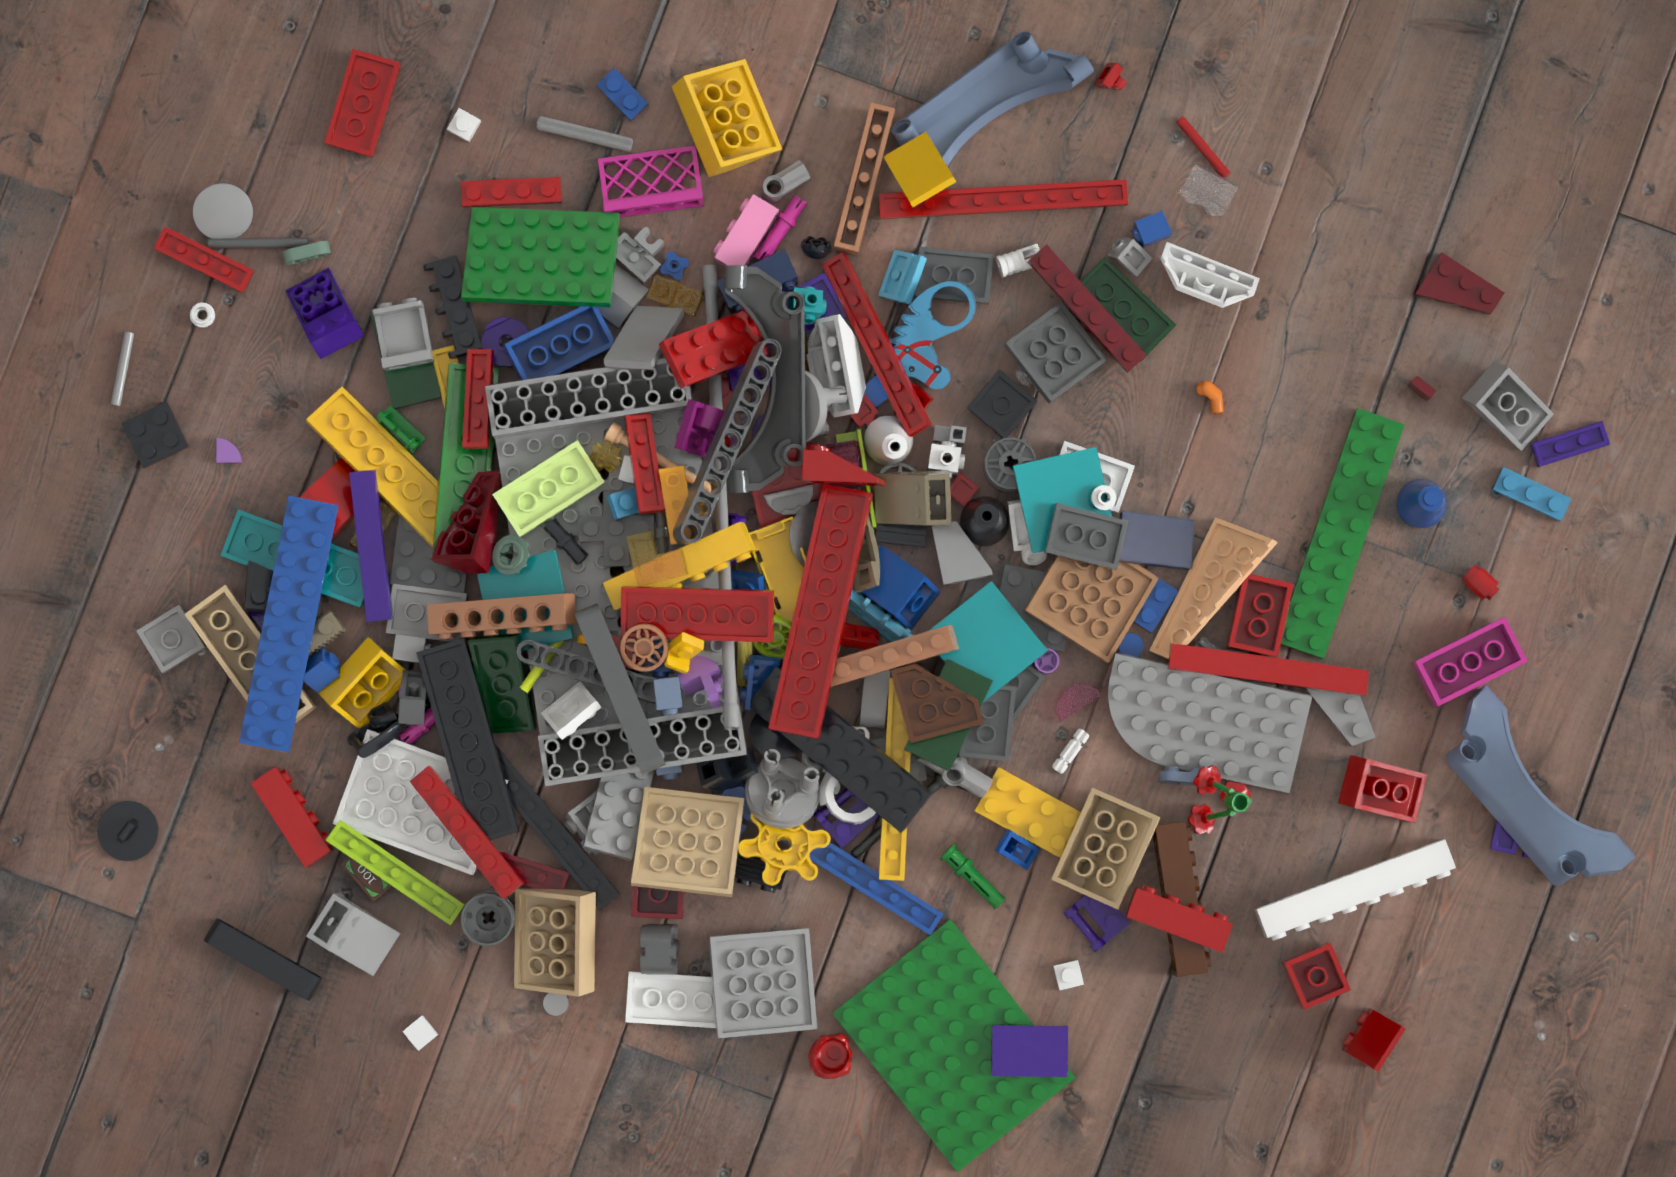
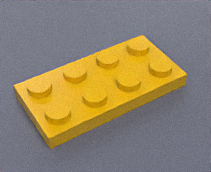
[975,767,1081,858]

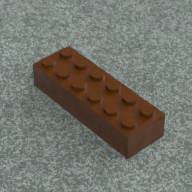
[1153,822,1211,977]

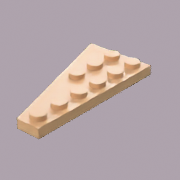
[1149,517,1278,660]

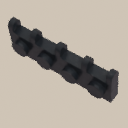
[423,255,483,359]

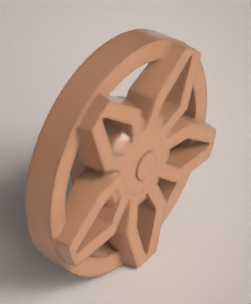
[620,624,669,672]

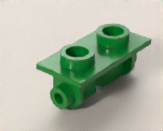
[376,405,427,455]

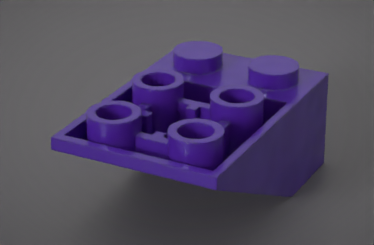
[285,268,364,359]

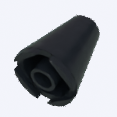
[960,496,1010,546]

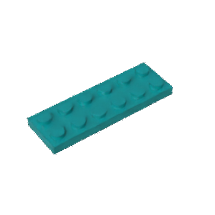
[220,509,364,608]

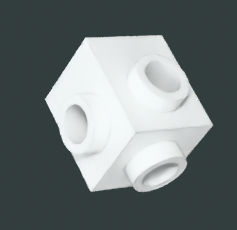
[928,441,965,478]

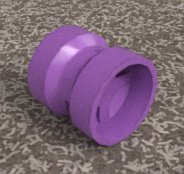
[1033,648,1059,674]

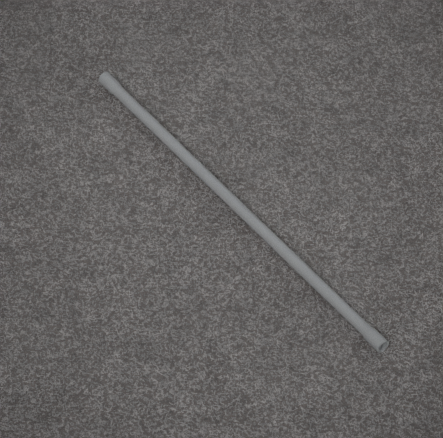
[702,264,740,730]

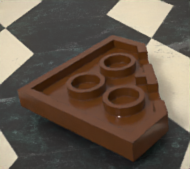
[891,664,984,744]

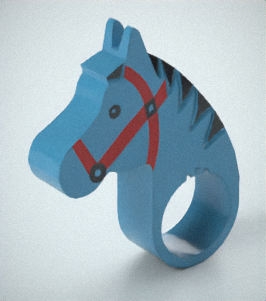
[890,281,976,389]

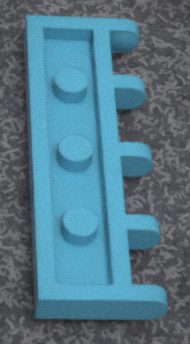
[848,586,914,643]

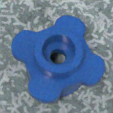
[660,252,689,281]

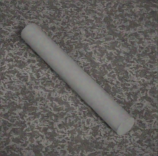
[110,332,134,406]

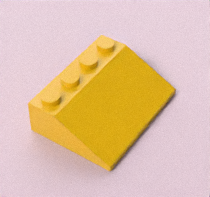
[672,59,782,177]

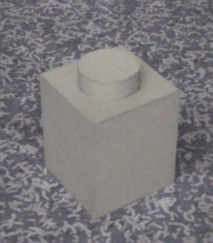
[392,634,431,663]

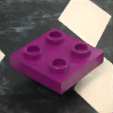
[674,399,725,458]

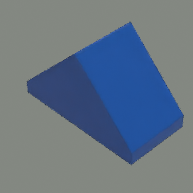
[994,829,1040,870]

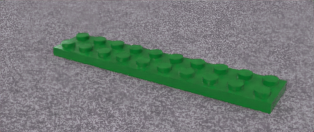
[1280,408,1405,659]

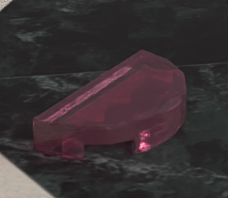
[1057,684,1102,723]

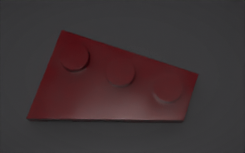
[1414,253,1505,315]

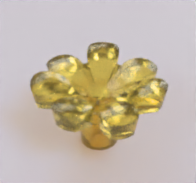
[590,440,622,472]

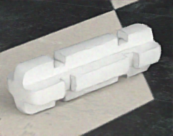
[1052,729,1089,774]

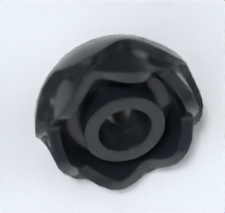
[801,236,831,259]

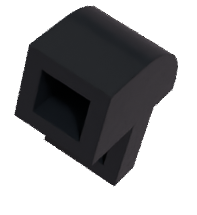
[696,748,759,790]

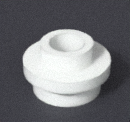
[190,303,215,328]
[1091,485,1116,510]

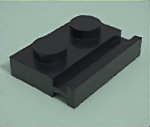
[876,523,927,548]

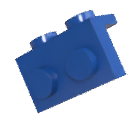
[741,655,780,710]

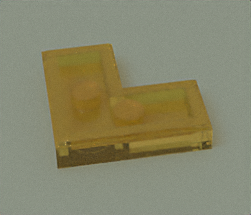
[626,531,688,586]

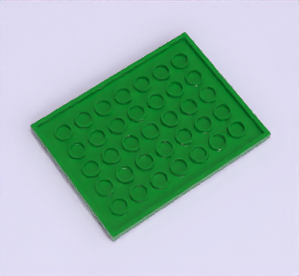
[833,919,1076,1172]

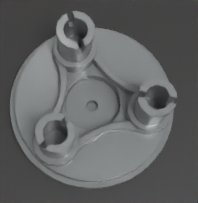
[805,370,848,442]
[745,749,820,829]

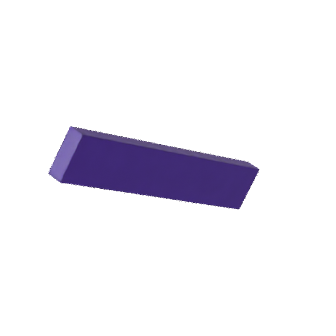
[349,470,393,622]

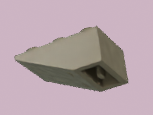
[874,470,952,525]

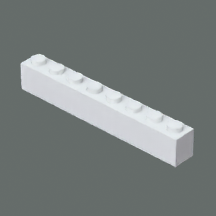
[1254,839,1456,941]

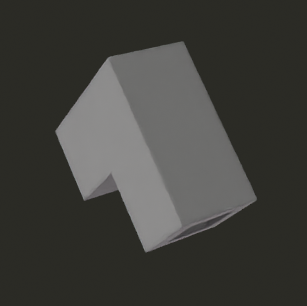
[933,425,967,446]

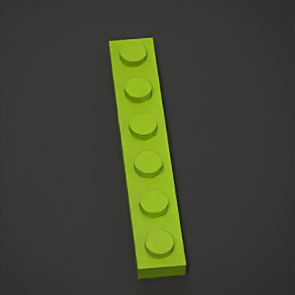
[325,820,465,926]

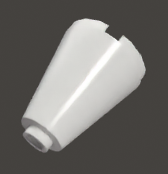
[864,416,913,465]

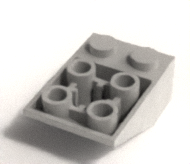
[306,893,401,976]

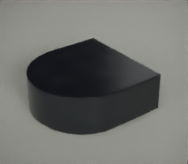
[367,702,397,727]

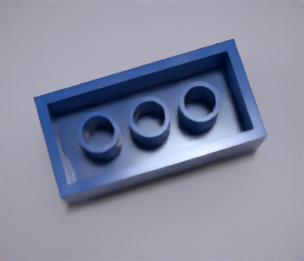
[503,306,615,381]

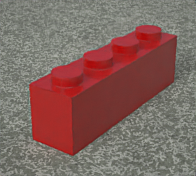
[251,767,334,867]
[1125,885,1233,953]

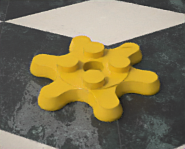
[738,813,831,886]

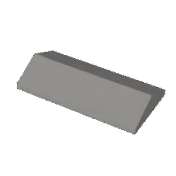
[598,264,650,329]

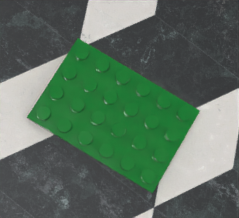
[461,207,620,307]

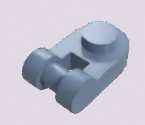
[1159,767,1200,786]

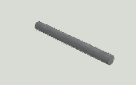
[208,238,309,249]

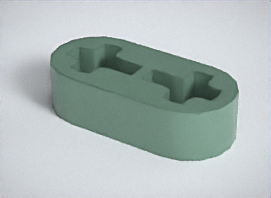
[282,241,331,265]

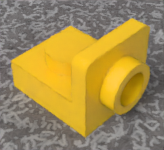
[664,632,704,674]

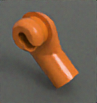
[1196,381,1224,414]

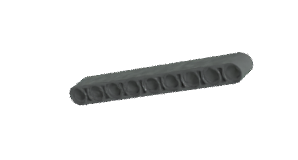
[673,339,782,545]

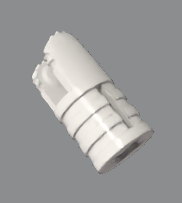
[996,244,1040,278]

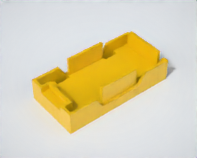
[749,517,806,628]

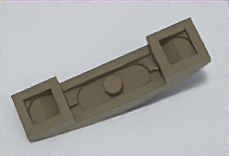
[854,489,880,593]

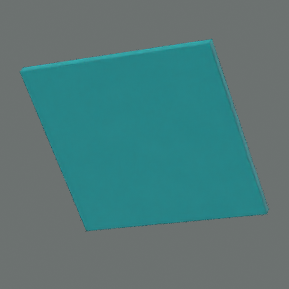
[1012,447,1112,554]
[477,550,574,651]
[929,581,1048,702]

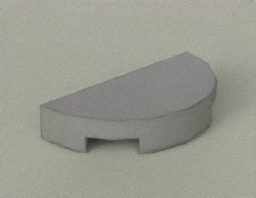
[764,484,813,515]

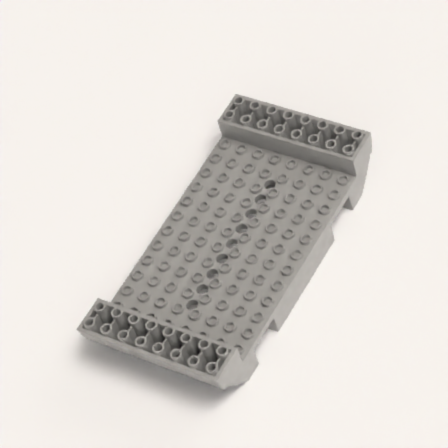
[485,358,747,786]

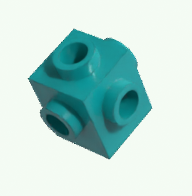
[788,286,826,325]

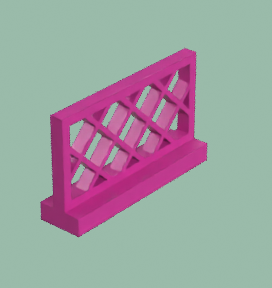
[598,145,704,218]

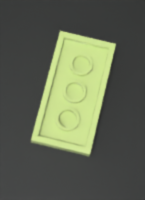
[492,440,605,537]

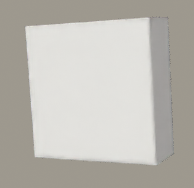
[402,1015,439,1051]

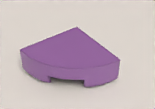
[216,438,243,464]

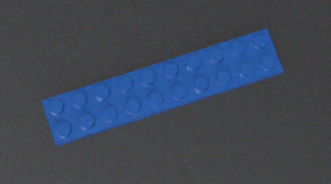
[239,496,339,753]

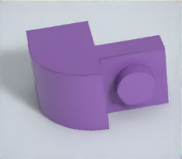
[677,656,723,709]

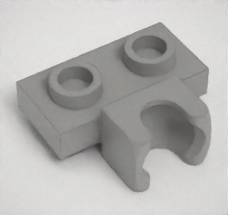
[616,226,665,284]

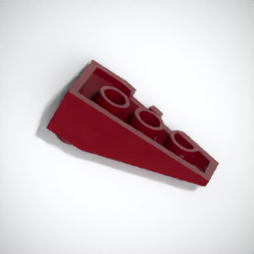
[431,471,501,574]

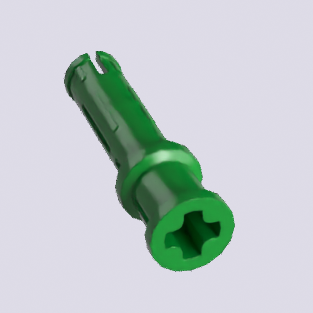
[939,843,1006,910]

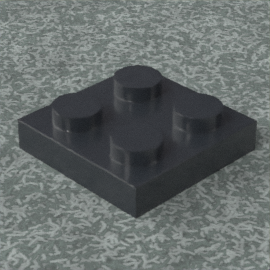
[967,370,1037,438]
[121,402,189,469]

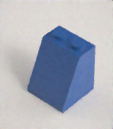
[853,545,941,630]

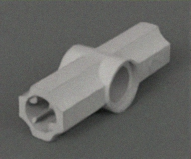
[917,754,993,798]

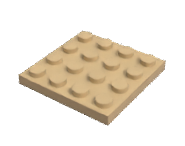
[631,787,744,897]

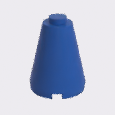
[1397,479,1447,528]

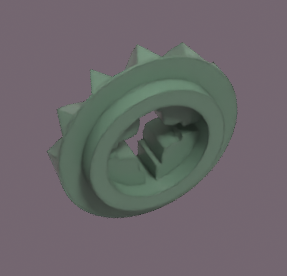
[492,535,531,576]

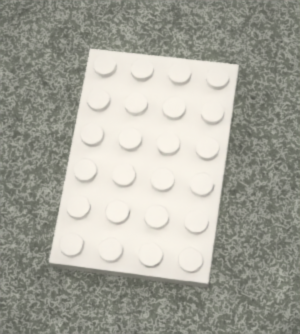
[333,729,508,875]

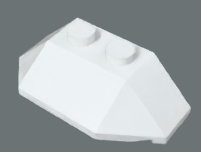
[1161,242,1260,308]
[806,314,866,418]

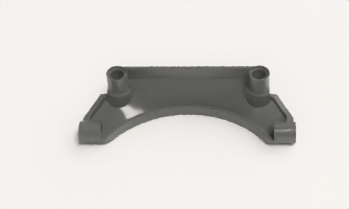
[725,265,806,493]

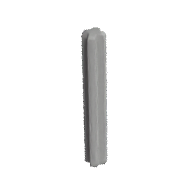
[536,116,633,152]

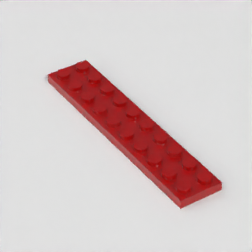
[768,484,873,740]

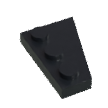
[243,560,322,619]

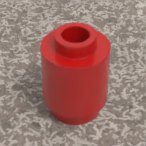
[1462,565,1500,601]

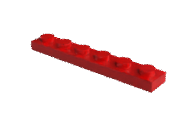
[409,765,524,899]

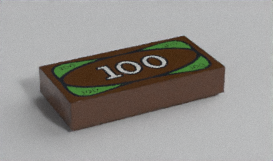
[341,857,392,902]

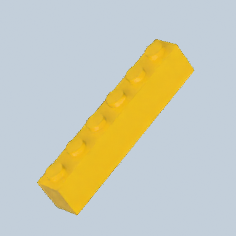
[603,522,756,611]

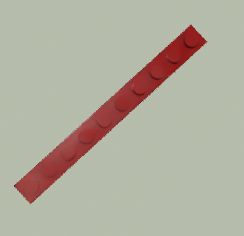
[879,179,1128,220]

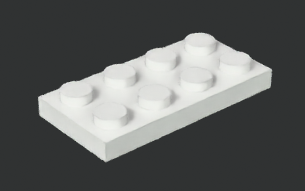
[625,971,716,1028]

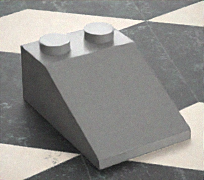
[1462,361,1554,451]

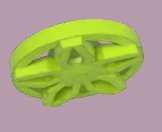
[753,615,792,658]

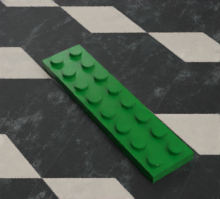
[432,363,499,555]

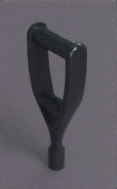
[347,699,431,758]

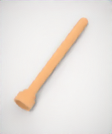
[604,422,711,493]

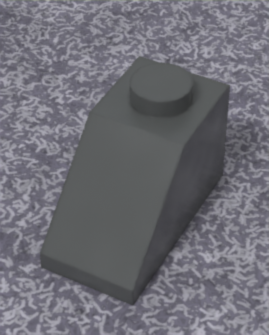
[398,670,427,725]

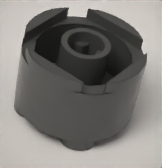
[640,924,679,975]

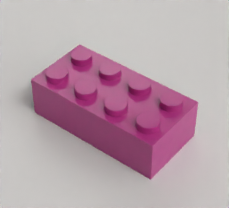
[1411,617,1528,707]

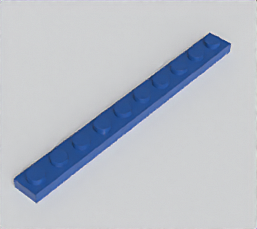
[721,786,943,935]

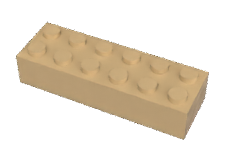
[184,585,317,723]

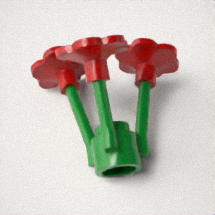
[1188,765,1252,835]

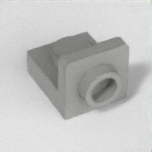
[1108,236,1152,277]

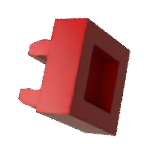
[1094,63,1127,90]

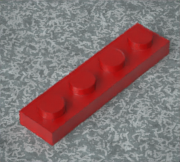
[461,177,562,208]
[153,226,255,293]
[462,349,494,449]
[624,413,665,515]

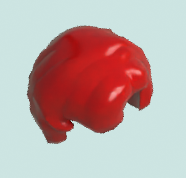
[808,1033,853,1079]

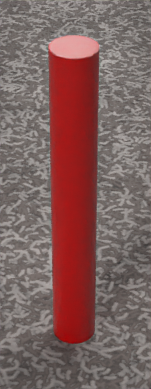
[1176,116,1231,179]

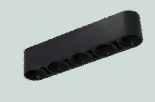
[204,918,323,1001]

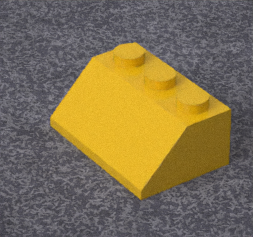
[318,637,406,729]

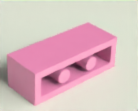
[713,194,779,267]

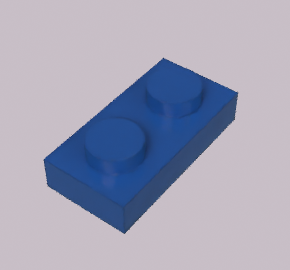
[596,68,649,121]
[731,569,766,590]
[1134,579,1178,633]

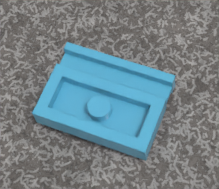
[878,249,927,305]

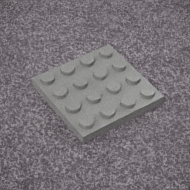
[708,928,817,1038]

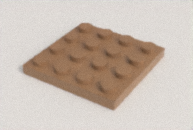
[1023,556,1159,663]

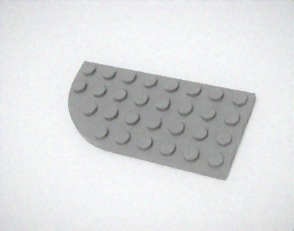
[1108,652,1312,793]

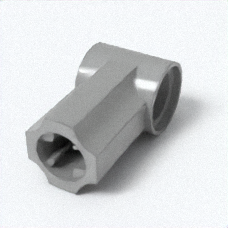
[762,160,811,202]

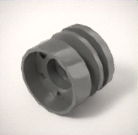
[983,437,1037,493]
[461,889,516,946]

